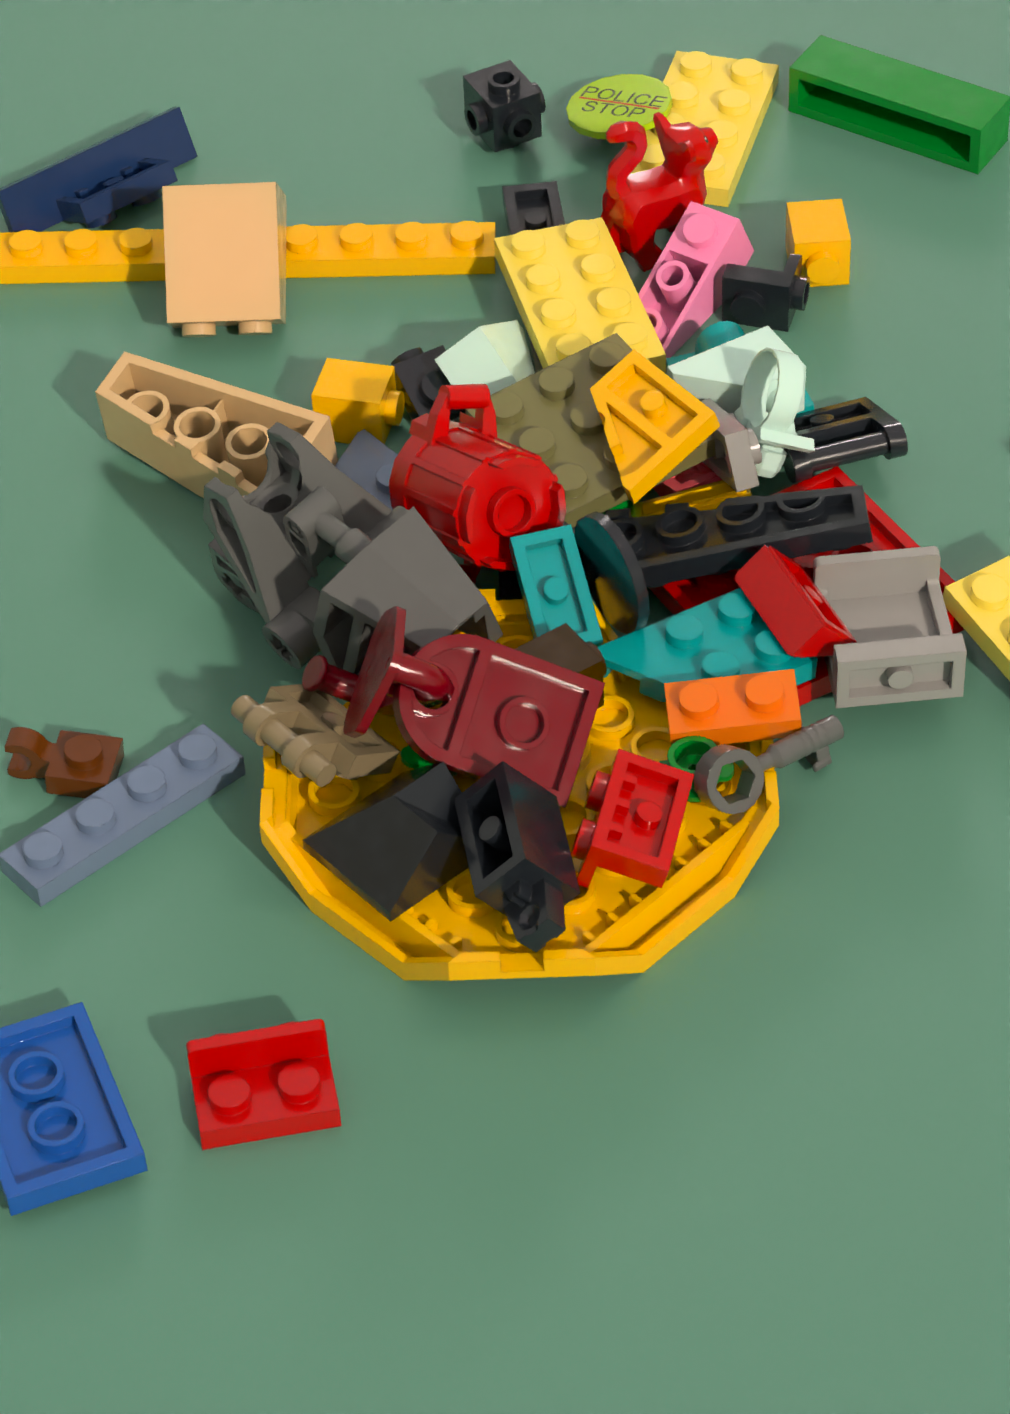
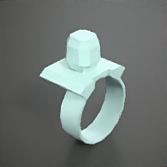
[734,347,815,478]

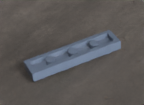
[0,723,246,907]

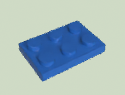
[0,1002,148,1216]

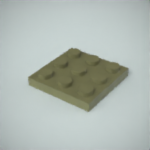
[465,333,716,528]

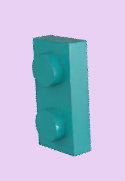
[509,524,603,647]

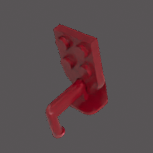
[302,606,605,809]

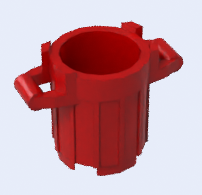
[389,384,566,585]

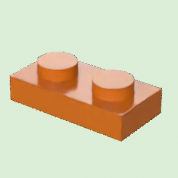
[664,669,802,745]

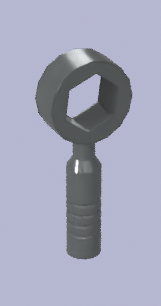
[694,715,844,814]

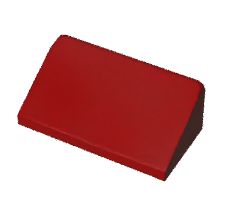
[735,545,857,658]

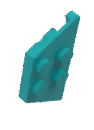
[597,588,818,702]

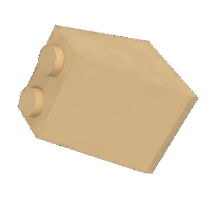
[162,182,287,337]

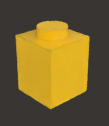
[785,199,851,287]
[311,358,405,444]

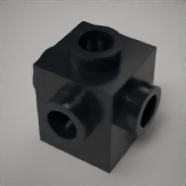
[463,60,546,152]

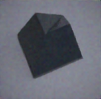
[302,761,469,922]

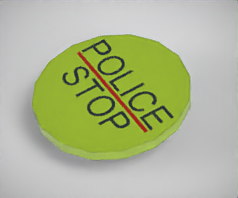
[566,74,673,139]

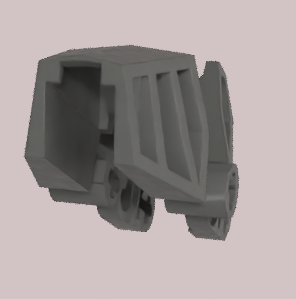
[203,422,503,675]

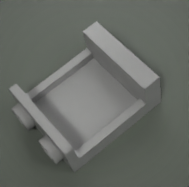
[813,546,967,708]

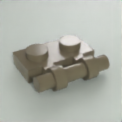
[231,684,400,787]

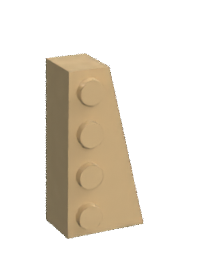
[95,351,338,499]

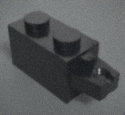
[454,761,580,952]

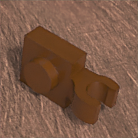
[4,727,124,798]

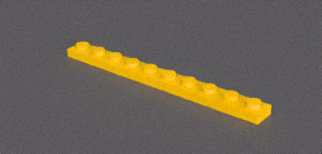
[0,221,496,284]

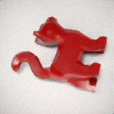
[601,112,718,272]

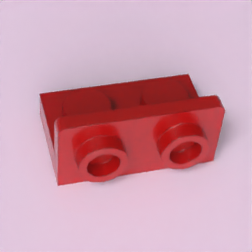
[571,749,694,888]
[186,1019,341,1150]

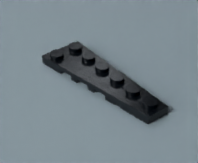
[499,485,873,600]

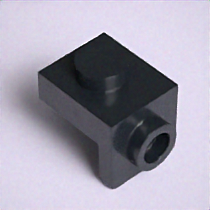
[722,253,810,332]
[391,345,466,421]

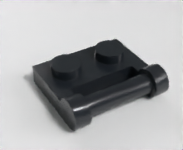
[783,397,908,484]

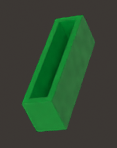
[788,35,1010,174]

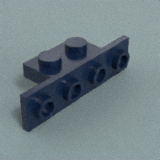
[0,106,198,232]

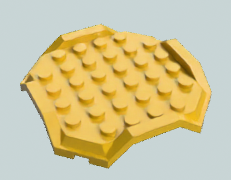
[259,589,780,981]

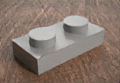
[701,398,762,492]

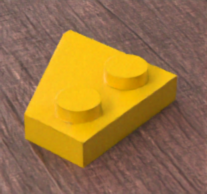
[590,349,720,504]

